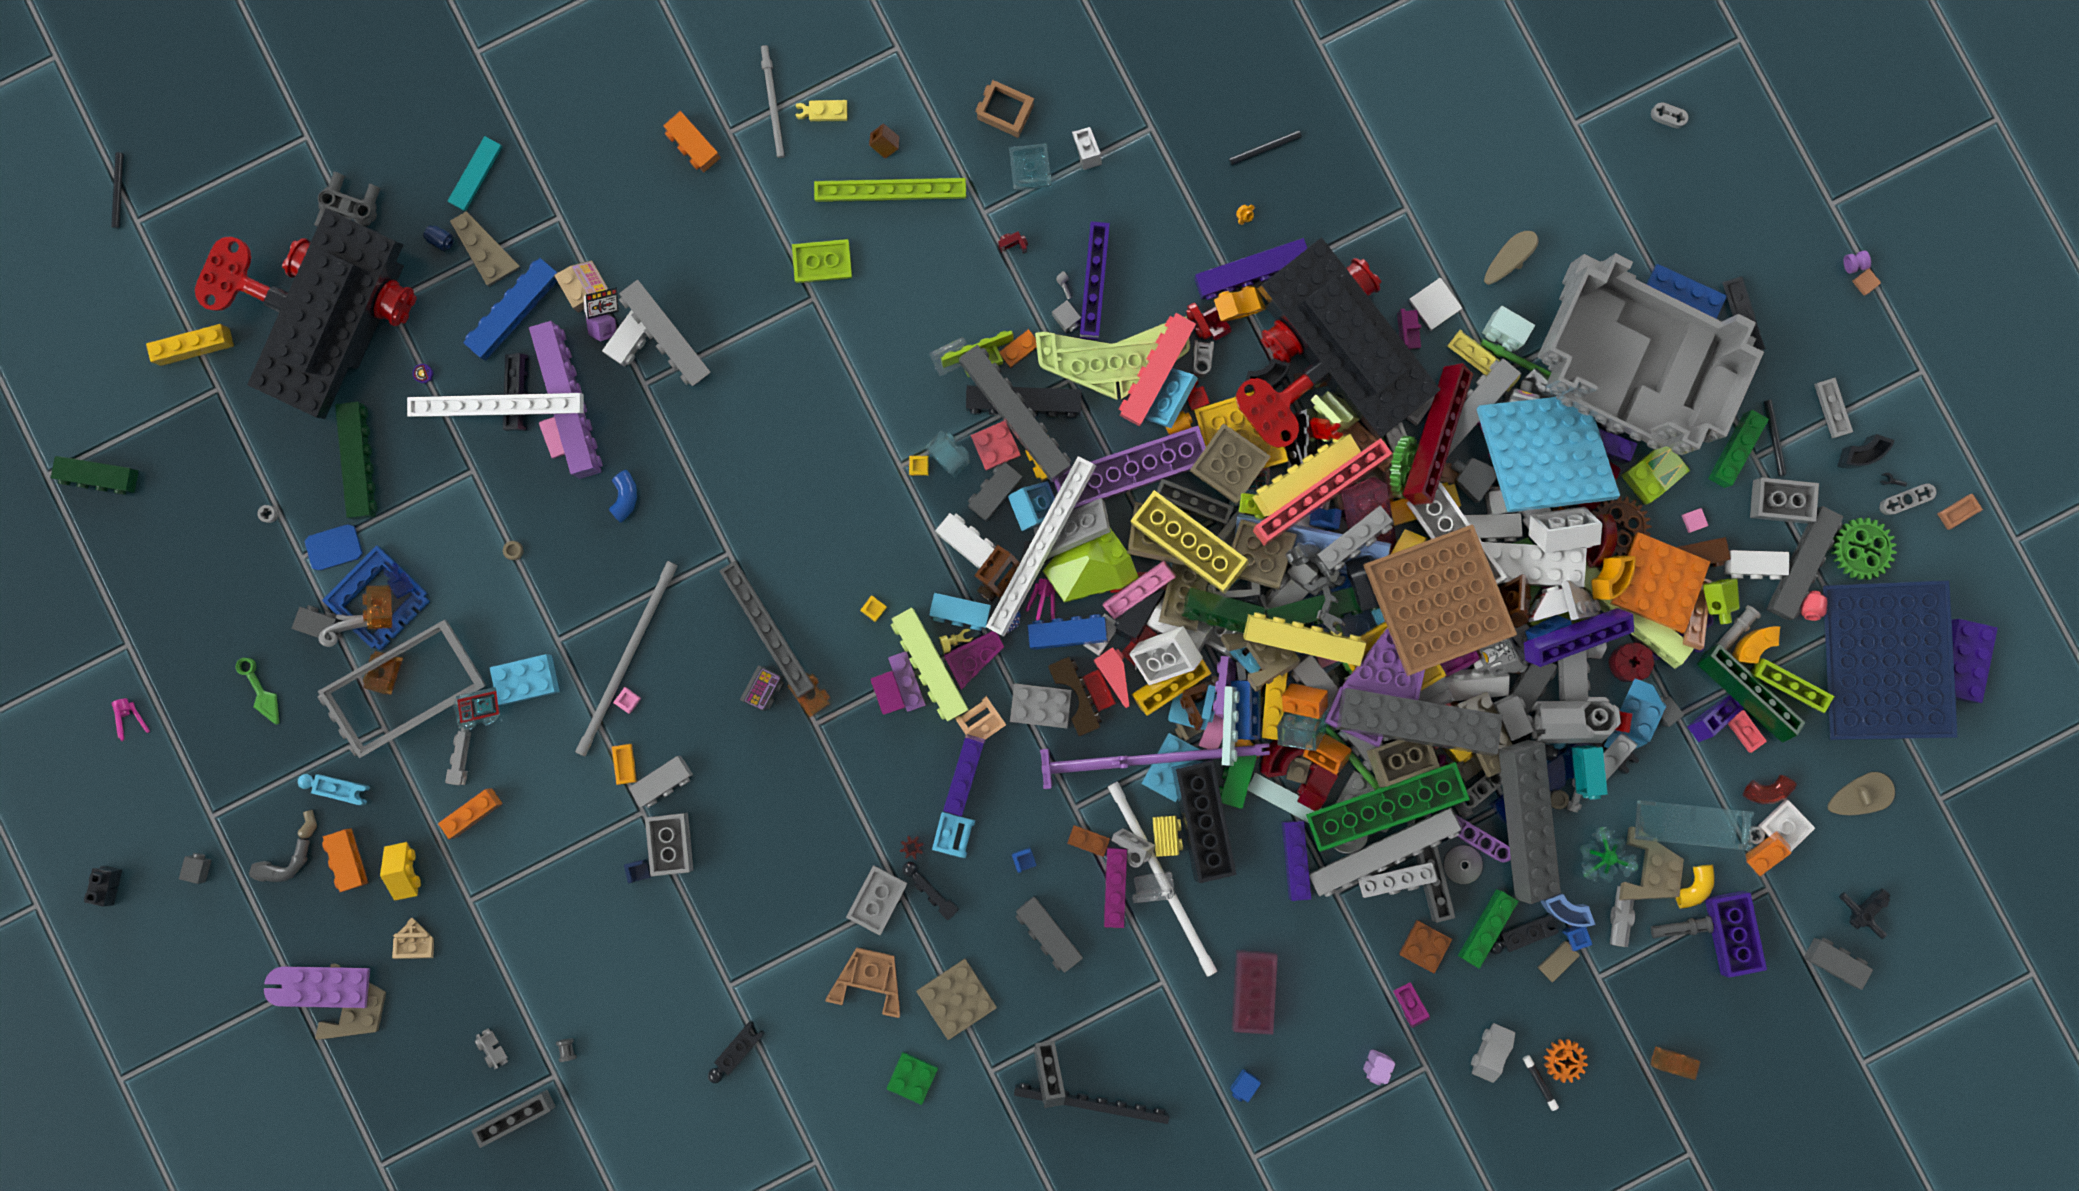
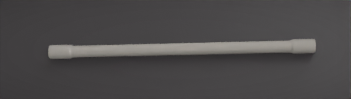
[575,561,678,756]

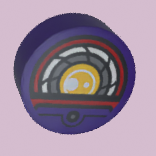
[412,364,434,384]

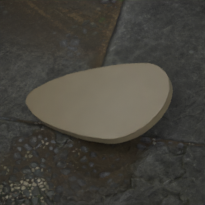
[1484,231,1539,285]
[1828,772,1895,815]

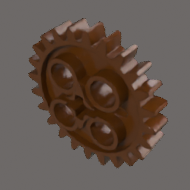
[1591,496,1652,557]

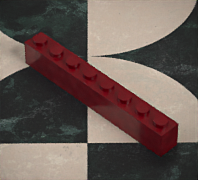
[1403,363,1473,505]

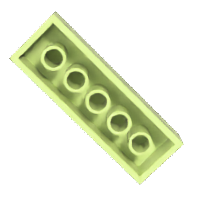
[891,608,969,721]

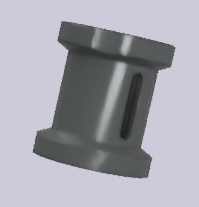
[556,1038,577,1062]

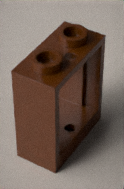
[974,545,1020,599]

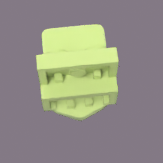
[1311,391,1359,442]

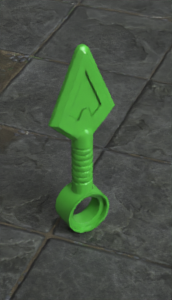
[235,658,279,725]

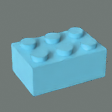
[490,654,560,705]

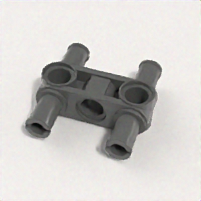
[314,172,381,227]

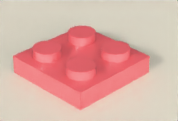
[971,421,1021,471]

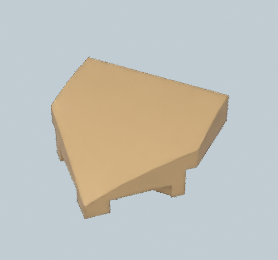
[392,918,434,959]

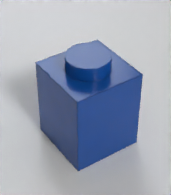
[1230,1069,1261,1102]

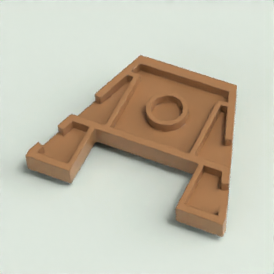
[825,947,900,1018]

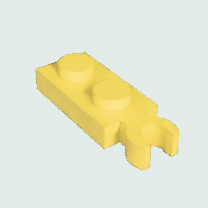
[796,100,848,122]

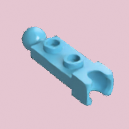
[298,774,370,805]

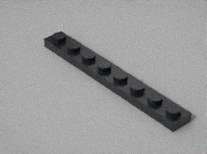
[1014,1082,1169,1124]

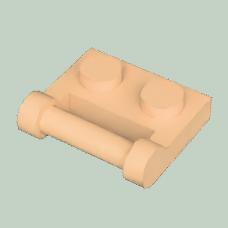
[955,696,1006,739]

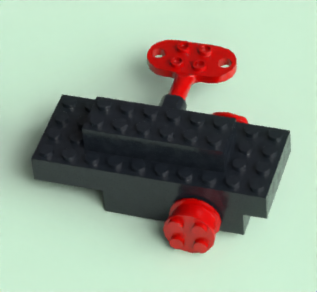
[195,209,417,419]
[1236,237,1441,448]

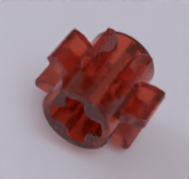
[900,835,924,859]

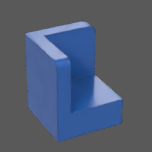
[1309,508,1342,531]
[1012,847,1037,873]
[1562,926,1592,951]

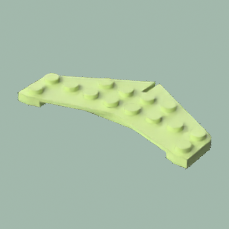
[1035,316,1190,400]

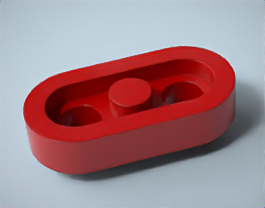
[1186,302,1212,340]

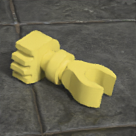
[939,629,973,654]

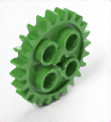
[1389,436,1418,499]
[1831,518,1897,580]

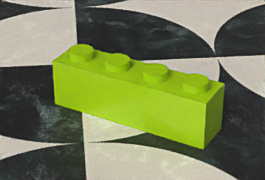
[1750,658,1834,713]

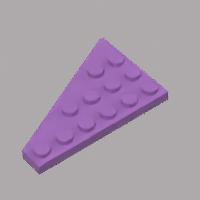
[1343,627,1425,700]

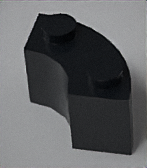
[1244,358,1291,394]
[1837,434,1895,469]
[1345,556,1379,611]

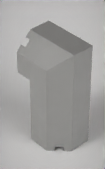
[1531,697,1621,744]

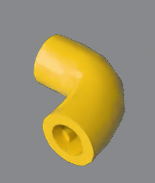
[1676,865,1714,909]

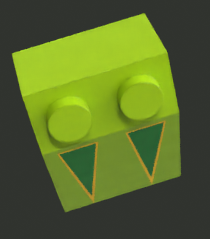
[1621,446,1690,505]

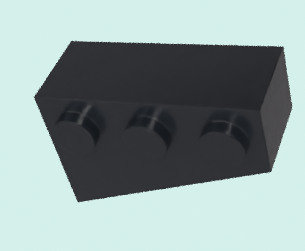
[1281,409,1317,468]

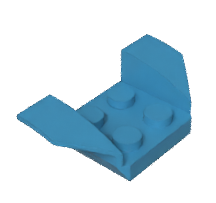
[1604,678,1666,749]

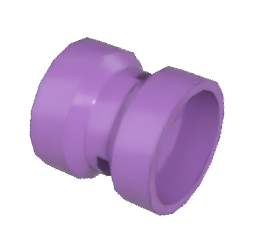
[1844,250,1871,274]

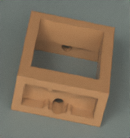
[975,80,1034,138]

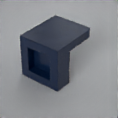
[624,859,651,884]

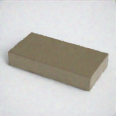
[1537,941,1580,982]

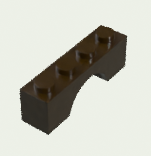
[1048,657,1102,736]

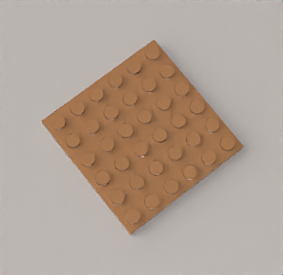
[1363,524,1517,676]

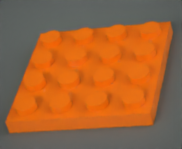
[1610,532,1710,633]

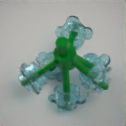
[1580,827,1638,883]

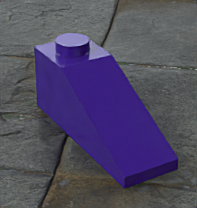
[1687,694,1744,742]

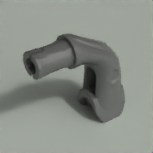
[1285,542,1339,589]
[249,838,310,882]

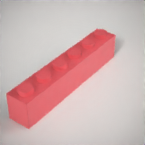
[1119,313,1196,427]

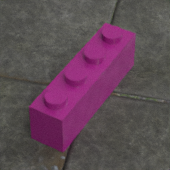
[1104,847,1127,928]

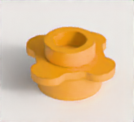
[1236,204,1255,225]

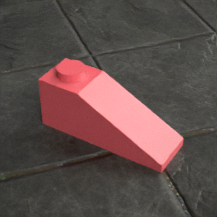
[1093,647,1129,708]

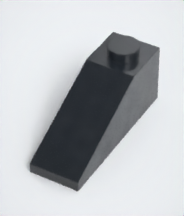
[1114,589,1164,644]

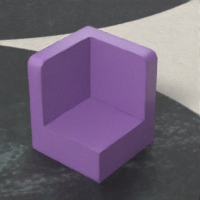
[586,315,616,341]

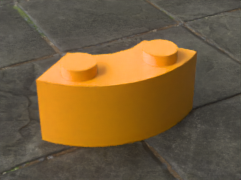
[1214,285,1266,321]
[1591,556,1636,600]
[1732,626,1780,664]

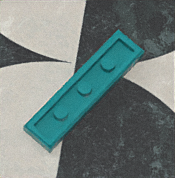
[448,136,503,212]

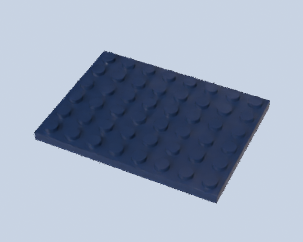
[1823,580,1958,740]

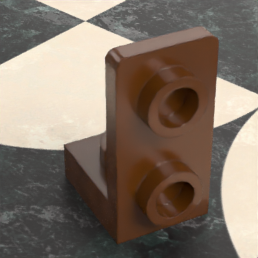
[1180,683,1208,731]

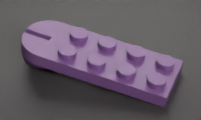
[264,967,370,1008]

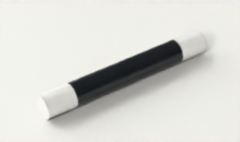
[1523,1055,1559,1111]

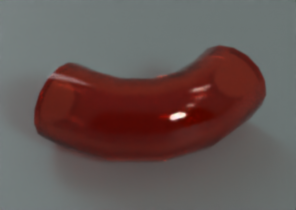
[1742,775,1797,804]

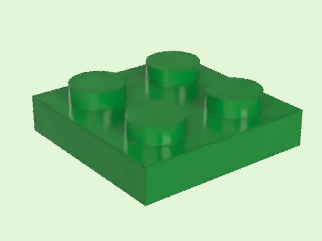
[886,1052,938,1105]

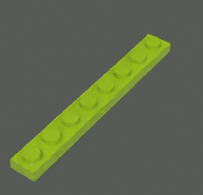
[814,178,966,202]

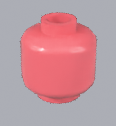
[1800,591,1827,621]

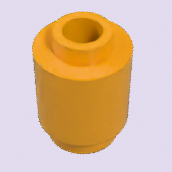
[1165,411,1193,435]

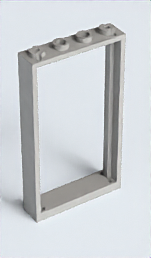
[318,619,486,758]

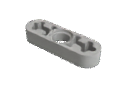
[1880,484,1936,515]

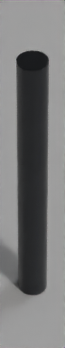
[1229,131,1302,166]
[111,152,124,228]
[1764,400,1787,476]

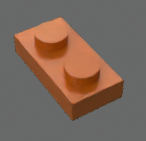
[999,329,1037,368]

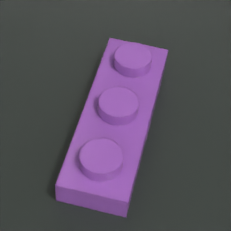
[888,652,926,712]

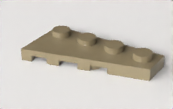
[450,211,521,287]

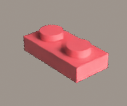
[1728,710,1767,753]

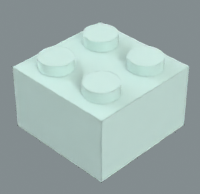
[1482,306,1535,352]

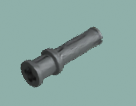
[1651,915,1714,939]

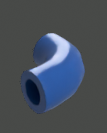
[609,470,637,523]

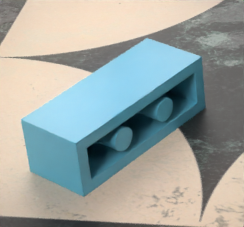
[929,593,991,631]

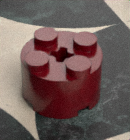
[1609,643,1654,682]

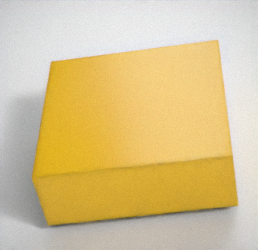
[909,456,929,476]
[860,595,887,622]

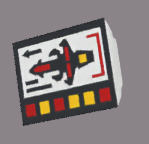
[584,287,619,319]

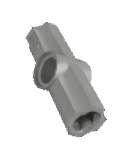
[1610,886,1635,947]

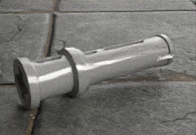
[1715,605,1761,650]

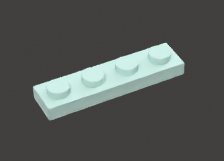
[1222,686,1240,766]

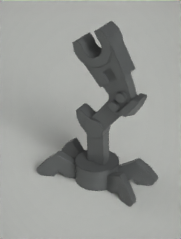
[1303,570,1346,635]

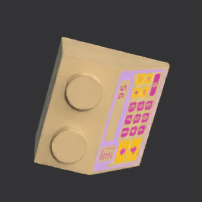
[554,261,608,312]

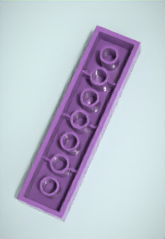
[529,321,603,479]
[1054,426,1206,510]

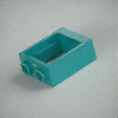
[1572,745,1608,799]

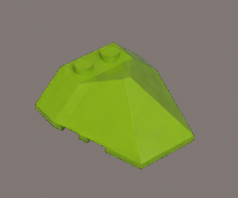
[1043,528,1139,602]

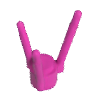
[1025,579,1056,621]
[112,698,150,741]

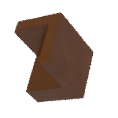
[869,123,900,158]

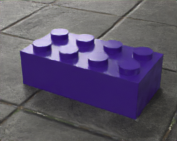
[1951,619,1998,703]
[1705,891,1767,978]

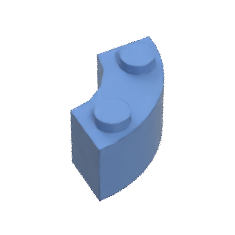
[1540,893,1595,927]

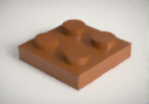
[1399,920,1452,974]

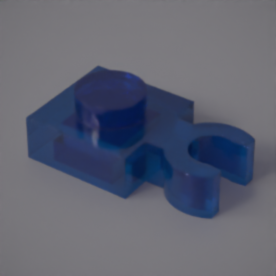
[383,563,415,599]

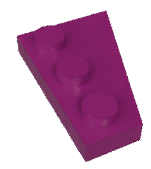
[944,630,1004,690]

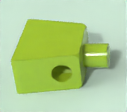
[1703,578,1739,624]

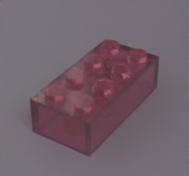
[1341,477,1397,555]
[1232,950,1278,1035]

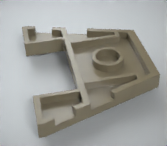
[1221,634,1300,692]
[1619,826,1684,901]
[315,963,386,1040]

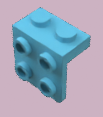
[1168,685,1217,730]

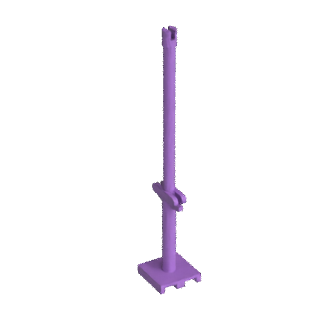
[1040,743,1270,789]

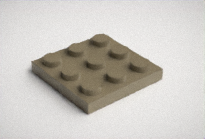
[1190,423,1271,504]
[1127,502,1191,565]
[1232,519,1297,590]
[916,958,997,1040]

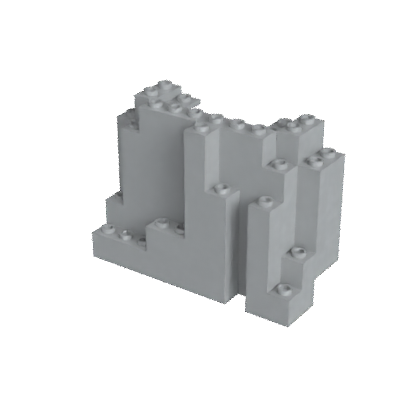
[1537,253,1764,455]

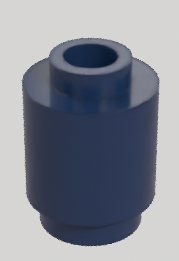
[423,225,454,251]

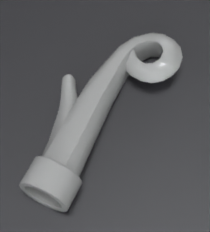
[319,610,381,647]

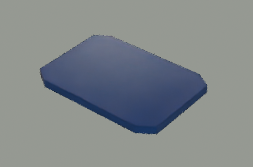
[305,524,363,571]

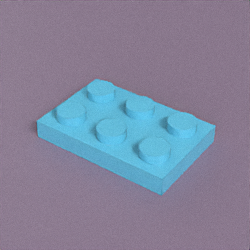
[1144,368,1198,428]
[1141,733,1200,802]

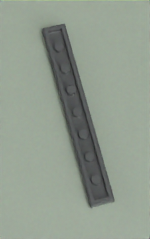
[719,561,815,698]

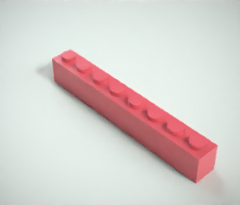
[1253,438,1393,546]

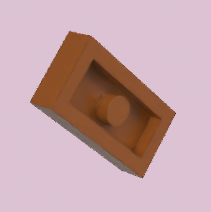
[1067,825,1110,857]

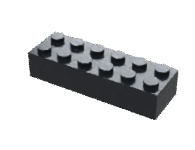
[1171,759,1237,884]

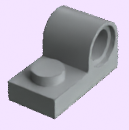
[1072,127,1102,170]
[1112,828,1155,867]

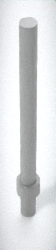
[761,45,785,158]

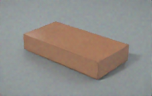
[1938,494,1983,530]

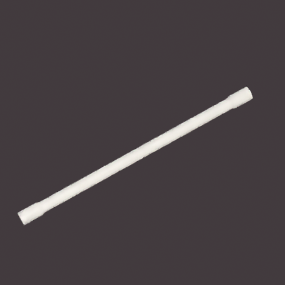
[1108,781,1217,976]

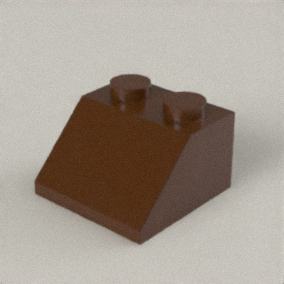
[1500,574,1531,628]

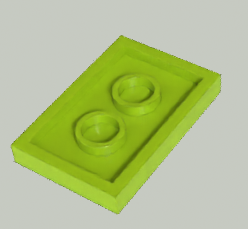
[792,239,852,283]

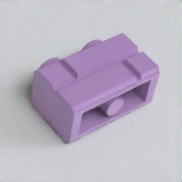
[1363,1050,1395,1086]

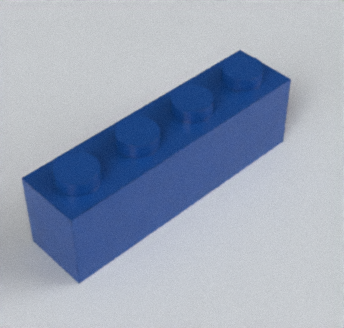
[1028,614,1108,650]

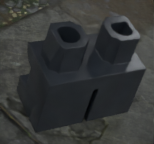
[84,865,123,907]

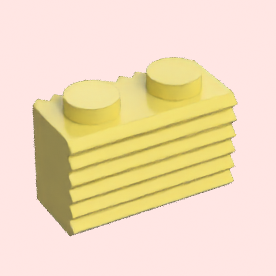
[1152,815,1183,857]

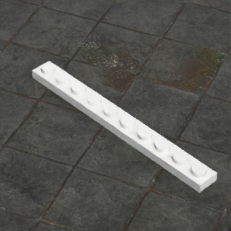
[407,393,584,417]
[986,457,1096,636]

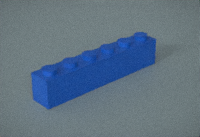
[463,258,557,361]

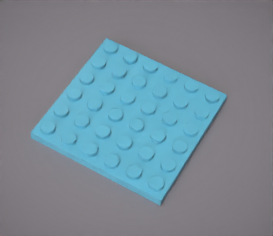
[1476,397,1620,513]

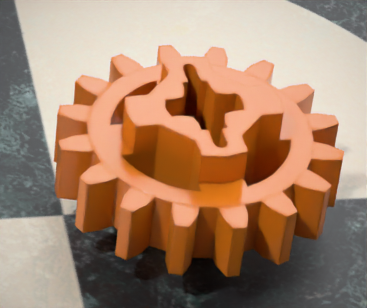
[1543,1039,1588,1083]

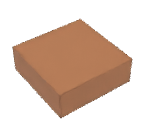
[1852,268,1881,296]

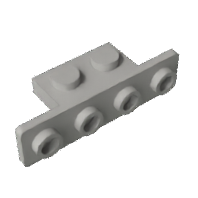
[1358,862,1438,898]

